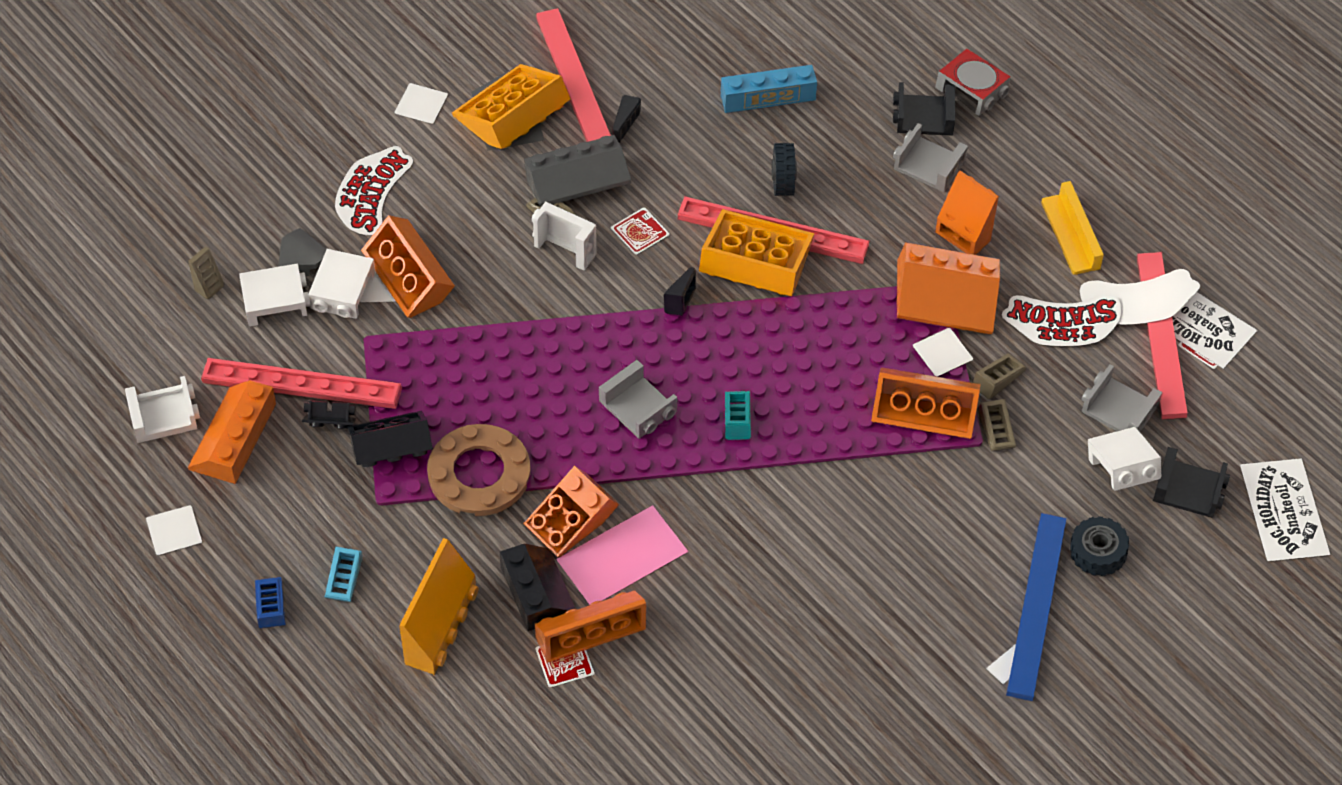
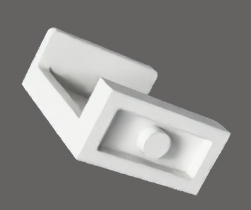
[532,202,597,271]
[308,249,375,319]
[239,264,310,327]
[125,376,200,443]
[1088,427,1161,491]

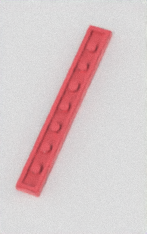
[536,8,611,142]
[678,196,869,264]
[1137,252,1187,419]
[201,358,402,409]

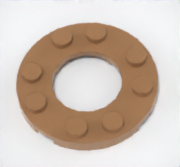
[427,424,531,516]

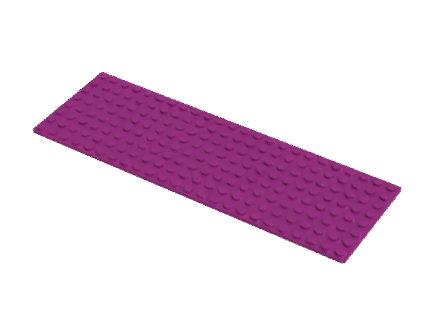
[364,286,983,506]

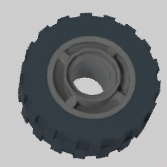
[772,143,797,196]
[1070,516,1129,576]

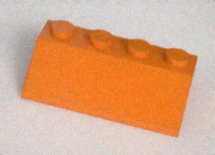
[361,215,455,318]
[871,367,981,439]
[188,380,276,484]
[535,590,646,663]

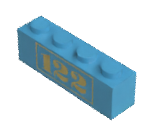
[720,65,817,113]

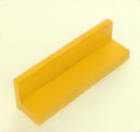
[1041,181,1104,275]

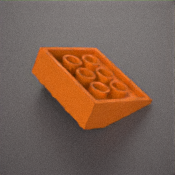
[897,242,1000,335]

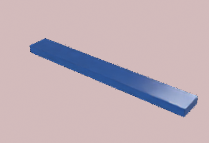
[1006,513,1067,701]

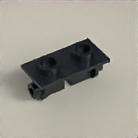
[302,400,356,429]

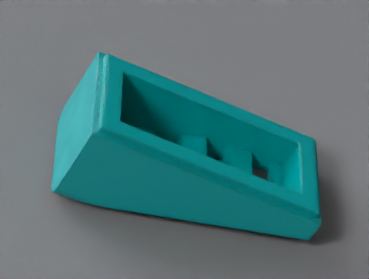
[725,391,751,440]

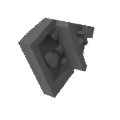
[278,228,327,276]

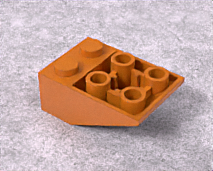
[935,171,999,255]
[523,466,620,557]

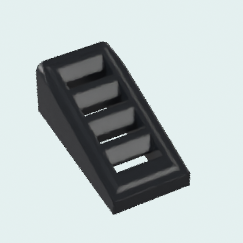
[612,95,641,143]
[663,267,696,316]

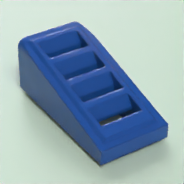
[255,577,286,628]

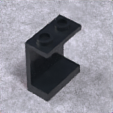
[893,82,955,136]
[1153,447,1230,518]

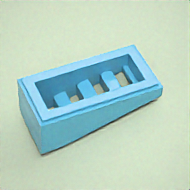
[325,547,363,602]

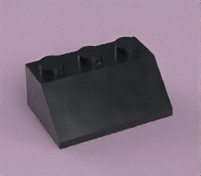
[347,411,433,467]
[500,543,576,631]

